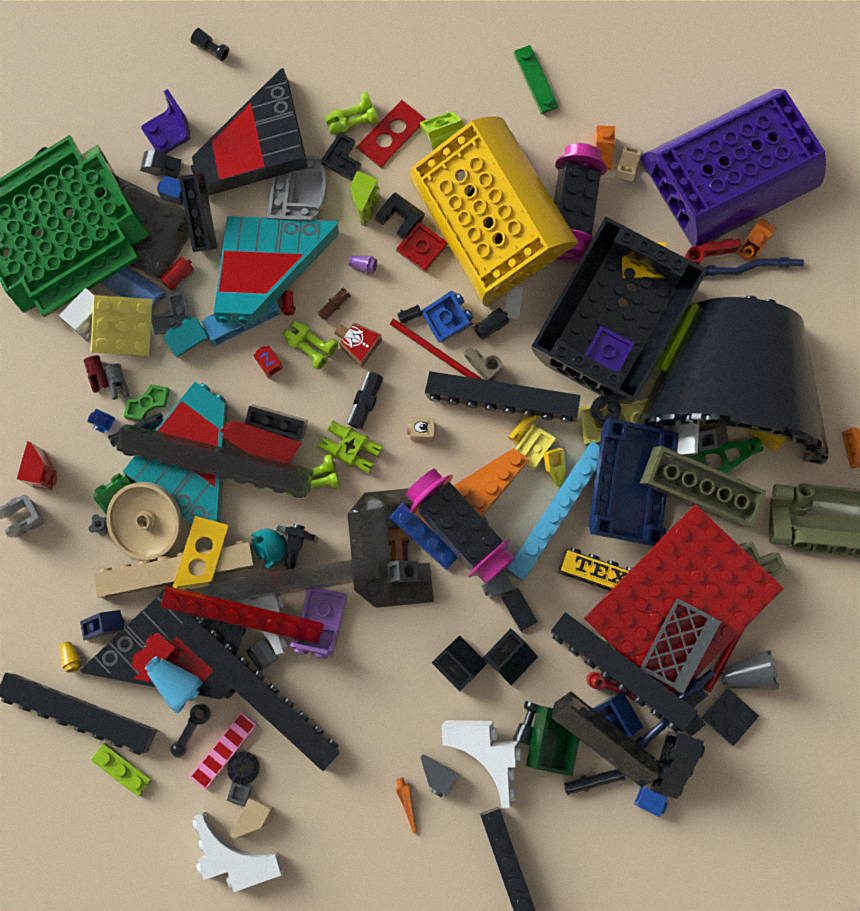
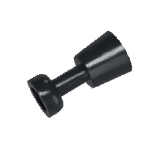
[190,28,229,61]
[512,701,538,745]

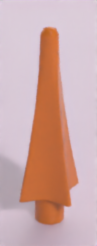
[395,777,417,834]

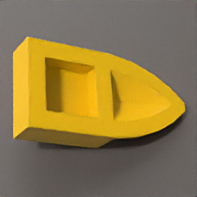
[543,448,566,488]

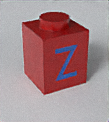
[253,345,283,378]

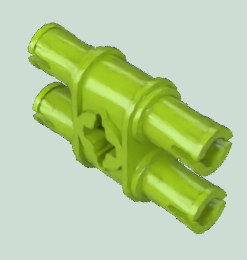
[318,420,383,474]

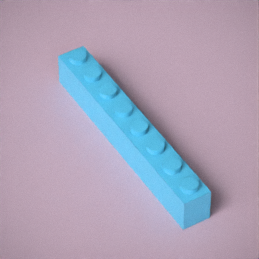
[506,441,600,582]

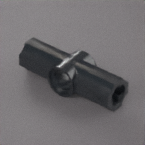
[347,371,383,430]

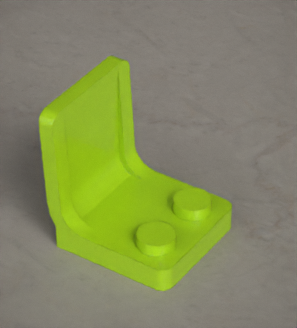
[420,111,464,150]

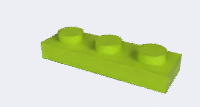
[91,743,152,797]

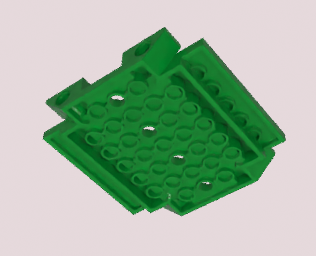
[0,135,150,317]

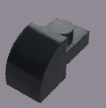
[140,150,181,179]

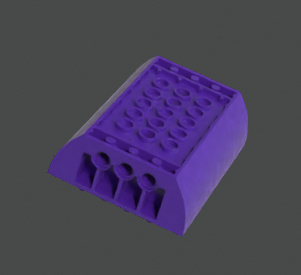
[640,89,826,247]

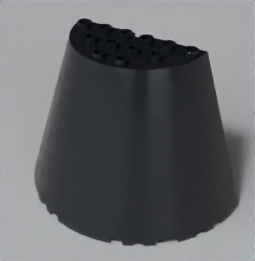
[637,295,829,465]

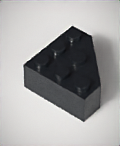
[650,731,705,799]

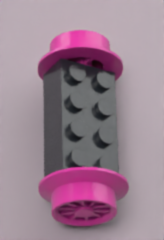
[554,143,607,263]
[406,468,515,584]

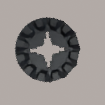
[590,395,621,426]
[227,751,260,785]

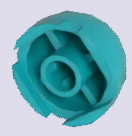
[251,528,287,569]

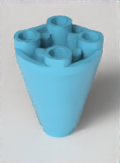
[145,656,203,713]

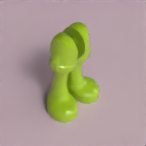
[324,92,379,134]
[282,320,338,370]
[283,454,341,496]

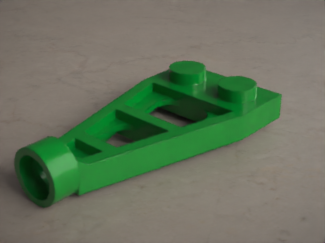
[688,437,763,473]

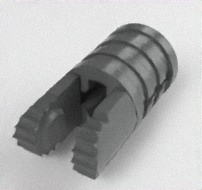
[104,363,130,400]

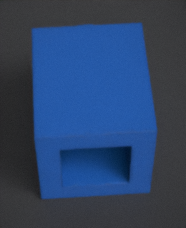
[157,175,183,205]
[634,785,668,817]

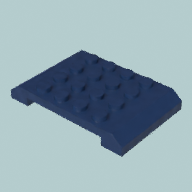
[589,418,679,546]

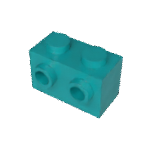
[163,316,209,357]

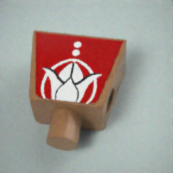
[334,323,382,368]

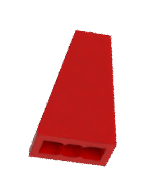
[220,420,301,476]

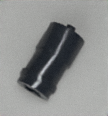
[474,308,510,340]

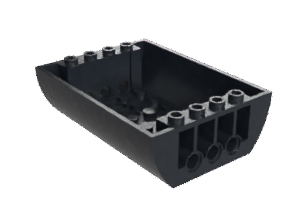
[531,216,708,404]

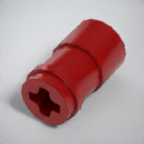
[159,256,195,291]

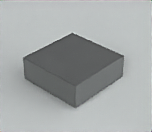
[226,782,253,807]

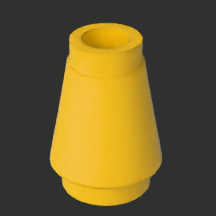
[60,642,82,673]

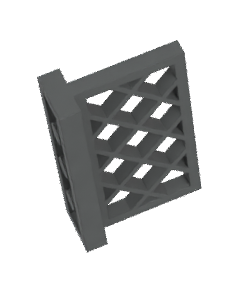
[640,598,721,693]

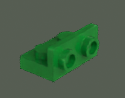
[93,473,133,515]

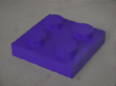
[585,326,635,371]

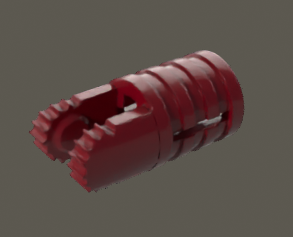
[83,355,109,393]

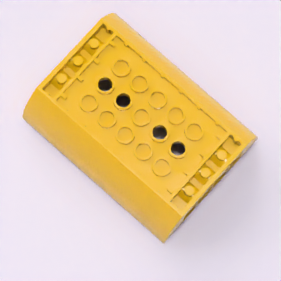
[410,116,579,307]

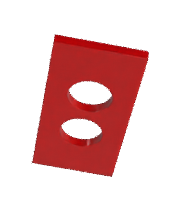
[356,100,426,168]

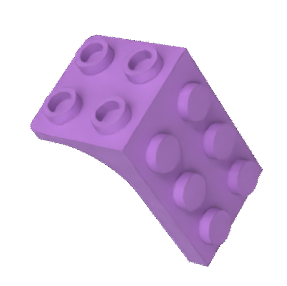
[290,586,347,659]

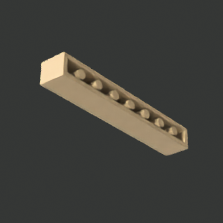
[94,540,256,599]

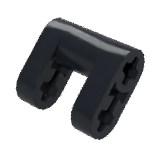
[375,192,425,240]

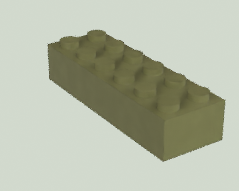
[640,446,766,527]

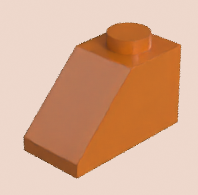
[594,125,615,170]

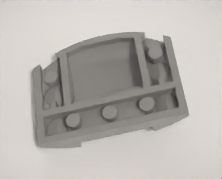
[267,156,326,221]

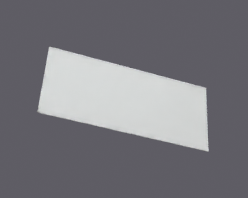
[505,287,523,319]

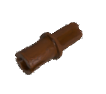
[318,288,351,320]

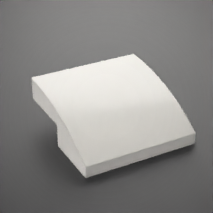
[668,420,699,457]

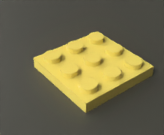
[90,295,153,356]

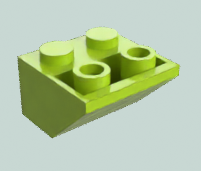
[350,171,381,226]

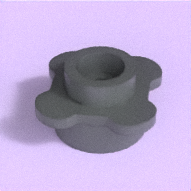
[88,514,108,536]

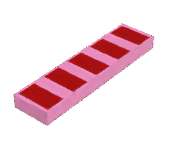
[190,712,257,790]

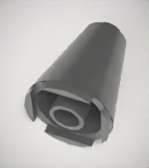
[721,650,779,690]

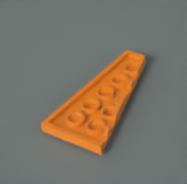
[415,448,529,534]

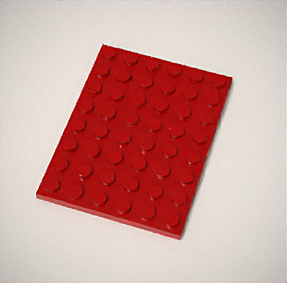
[584,504,784,696]

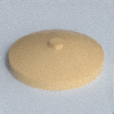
[107,482,182,560]

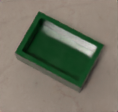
[526,705,584,777]

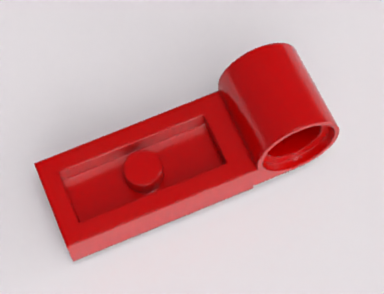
[684,238,741,265]

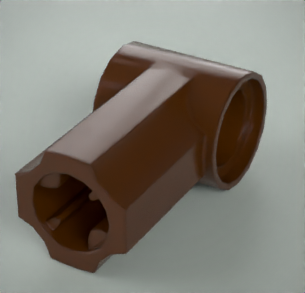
[388,527,409,562]

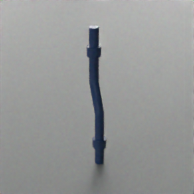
[703,257,804,277]
[624,669,715,759]

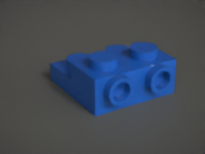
[421,291,474,343]

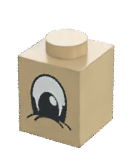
[407,417,434,441]

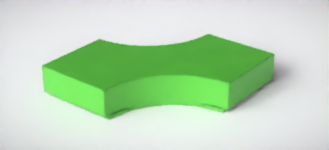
[123,384,170,421]

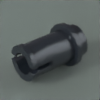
[397,305,422,324]

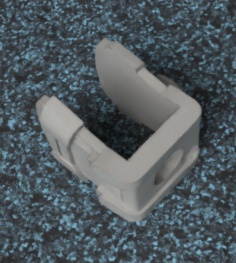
[0,495,43,538]

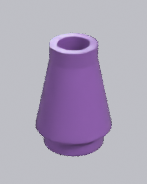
[349,255,377,274]

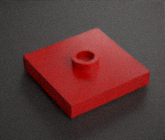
[396,222,448,272]

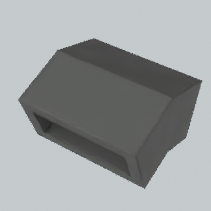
[246,638,279,671]

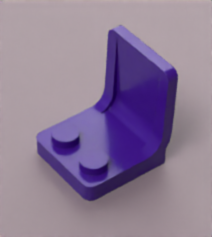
[141,89,191,155]

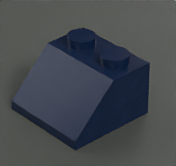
[583,692,643,749]

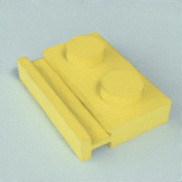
[515,424,556,471]

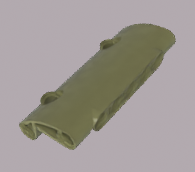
[769,483,860,558]

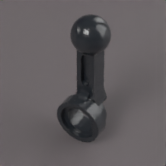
[170,703,211,758]

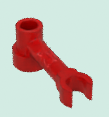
[586,672,634,701]

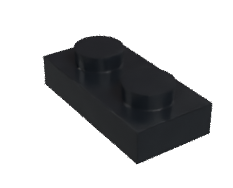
[501,588,538,632]

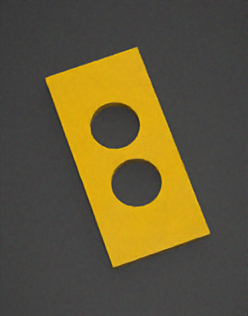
[173,516,229,596]

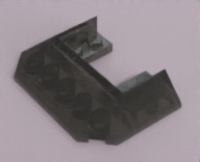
[348,488,434,608]

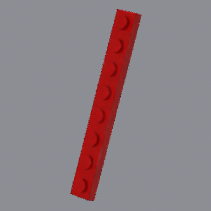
[160,586,324,644]

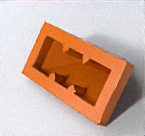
[842,427,860,469]

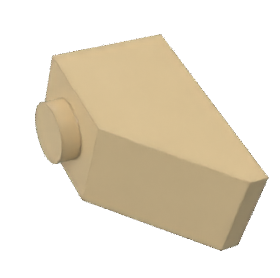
[230,796,274,838]

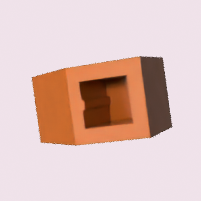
[736,218,776,262]

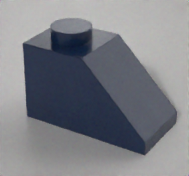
[80,610,124,641]

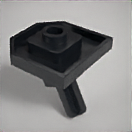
[276,524,319,569]

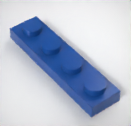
[389,503,458,570]

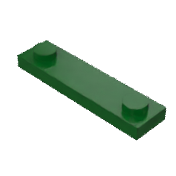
[514,45,558,114]

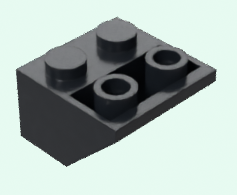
[483,628,538,686]
[432,635,488,692]

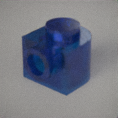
[87,409,115,434]

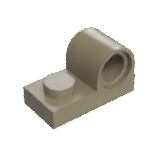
[464,347,502,381]

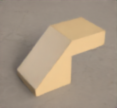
[615,145,641,182]

